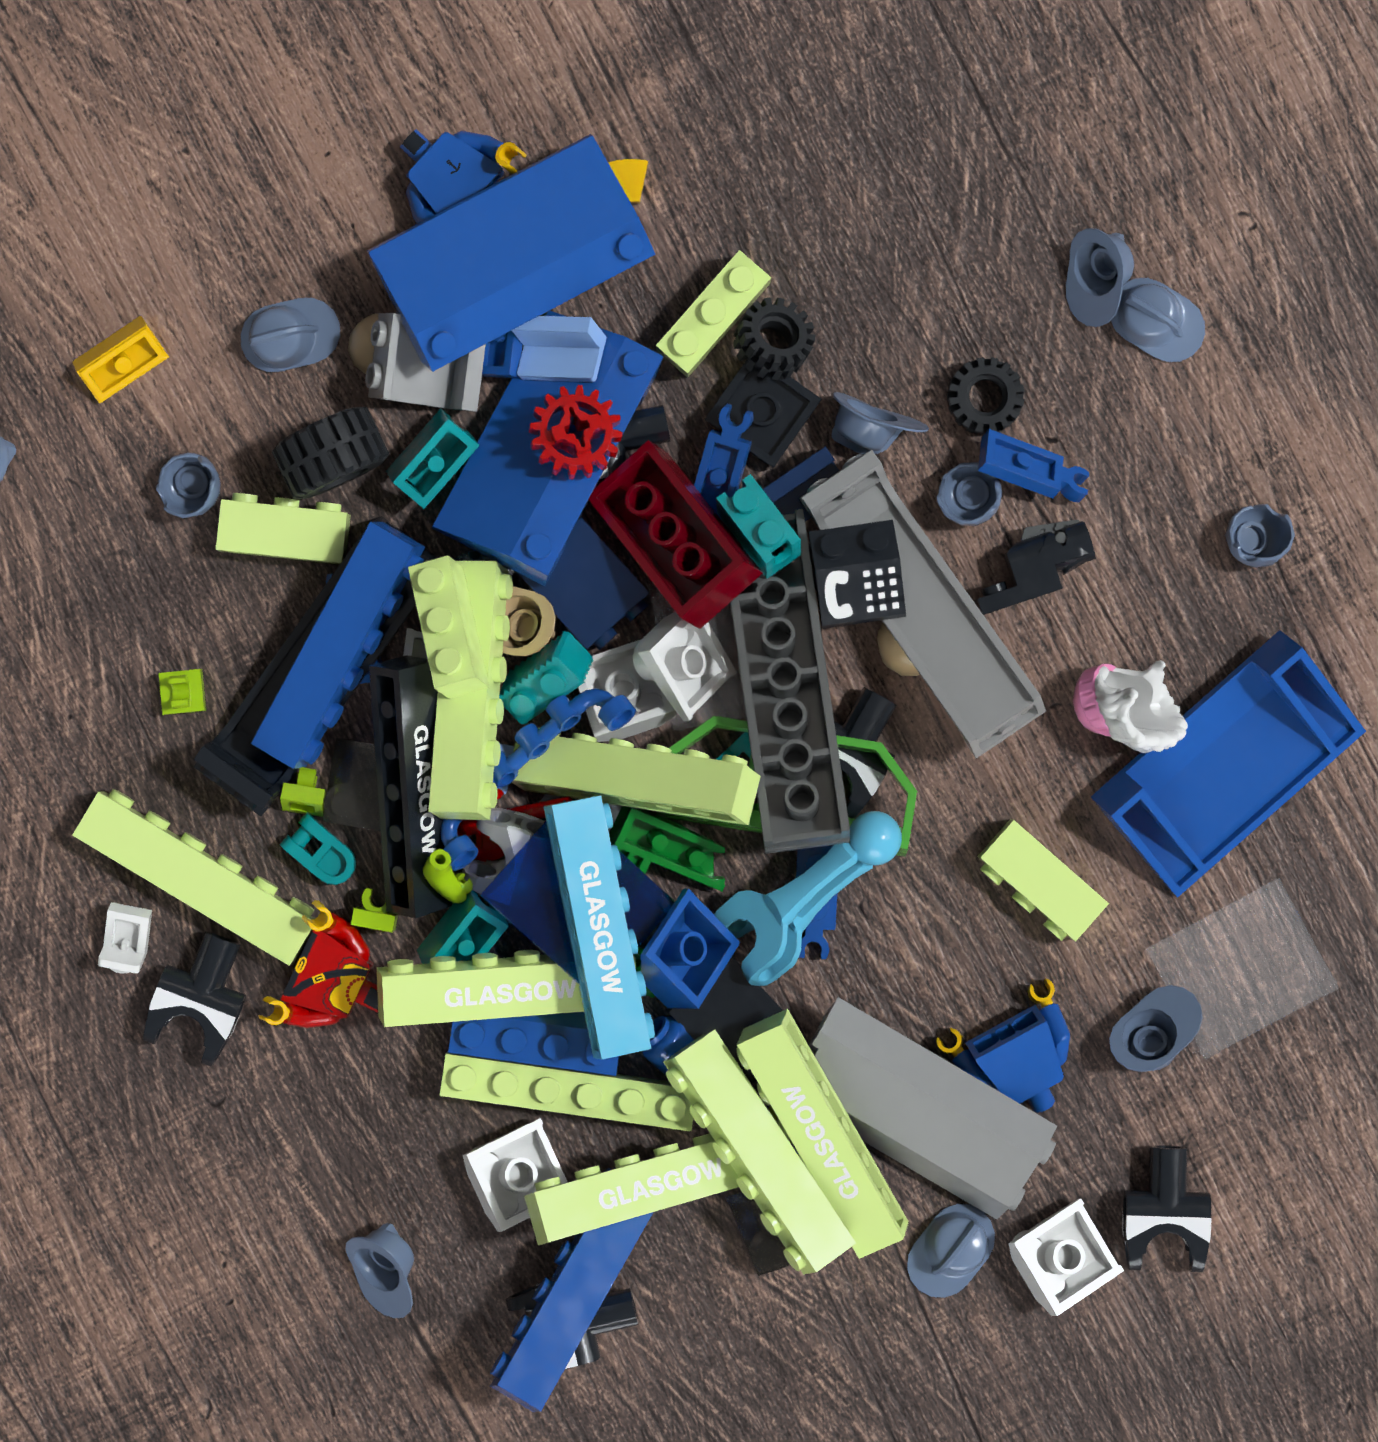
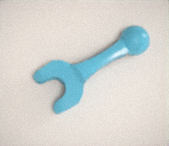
[714,811,902,986]

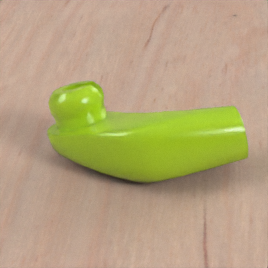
[423,849,473,904]

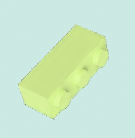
[656,250,771,378]
[216,493,351,564]
[408,555,489,699]
[977,819,1109,942]

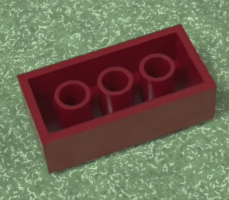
[589,440,763,629]

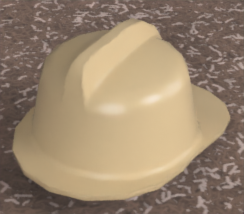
[503,586,556,656]

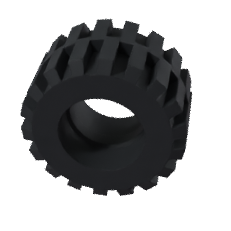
[272,407,389,499]

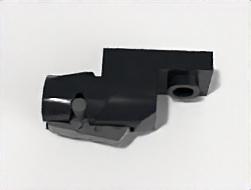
[974,520,1096,615]

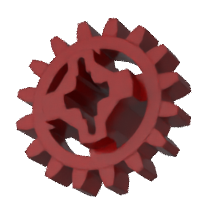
[529,385,623,480]

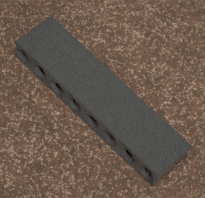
[722,509,850,854]

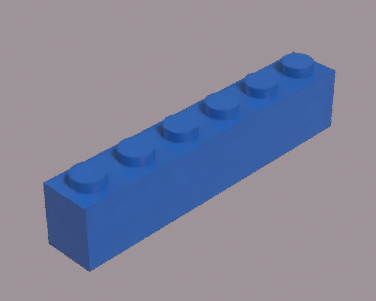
[251,522,425,769]
[490,1167,653,1412]

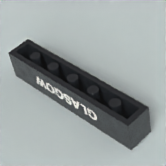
[369,655,452,919]

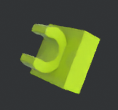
[158,669,206,715]
[280,767,327,817]
[351,888,398,933]

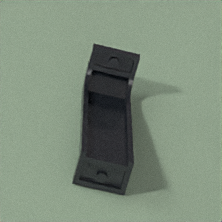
[193,516,438,817]

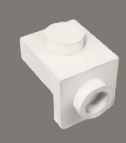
[98,902,152,973]

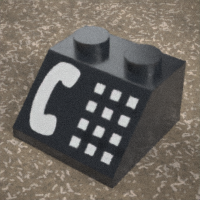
[809,519,906,629]

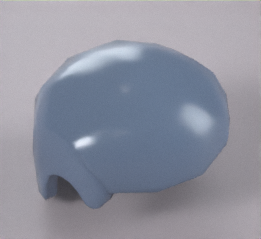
[156,452,221,518]
[936,462,1002,526]
[1225,504,1295,568]

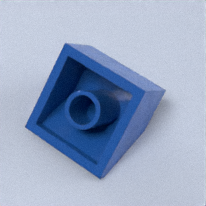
[640,888,741,1009]

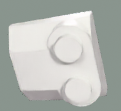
[633,612,737,721]
[578,636,676,742]
[463,1118,568,1232]
[1008,1198,1124,1316]

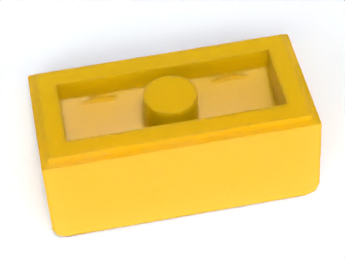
[73,316,169,403]

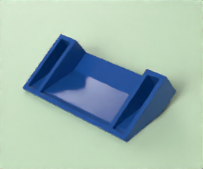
[367,134,655,372]
[432,310,664,586]
[1091,630,1366,898]

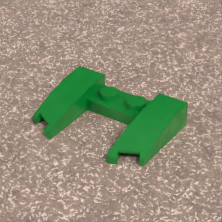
[554,806,725,998]

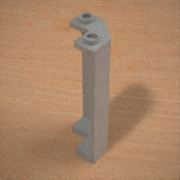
[809,997,1057,1219]

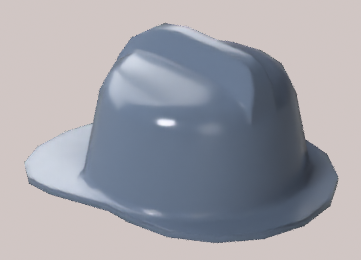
[1066,228,1134,327]
[1111,278,1205,362]
[240,298,340,372]
[832,392,929,454]
[1109,985,1203,1072]
[907,1204,995,1298]
[345,1223,414,1318]

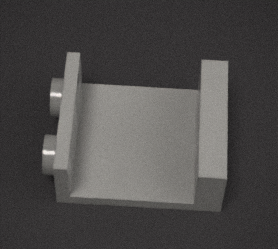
[365,313,486,412]

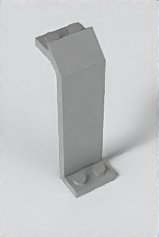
[799,450,1046,758]

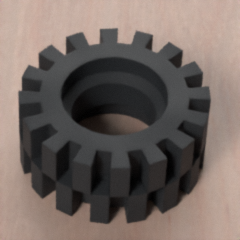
[733,297,815,380]
[947,357,1025,435]

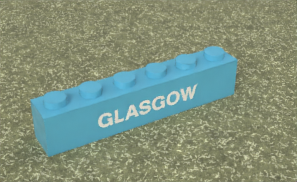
[544,796,655,1060]

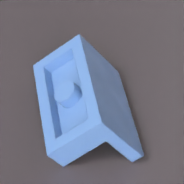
[511,316,607,382]

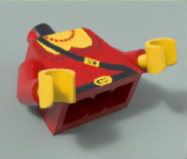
[258,900,378,1028]

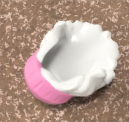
[1073,660,1188,753]

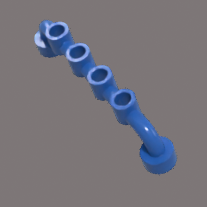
[441,689,636,871]

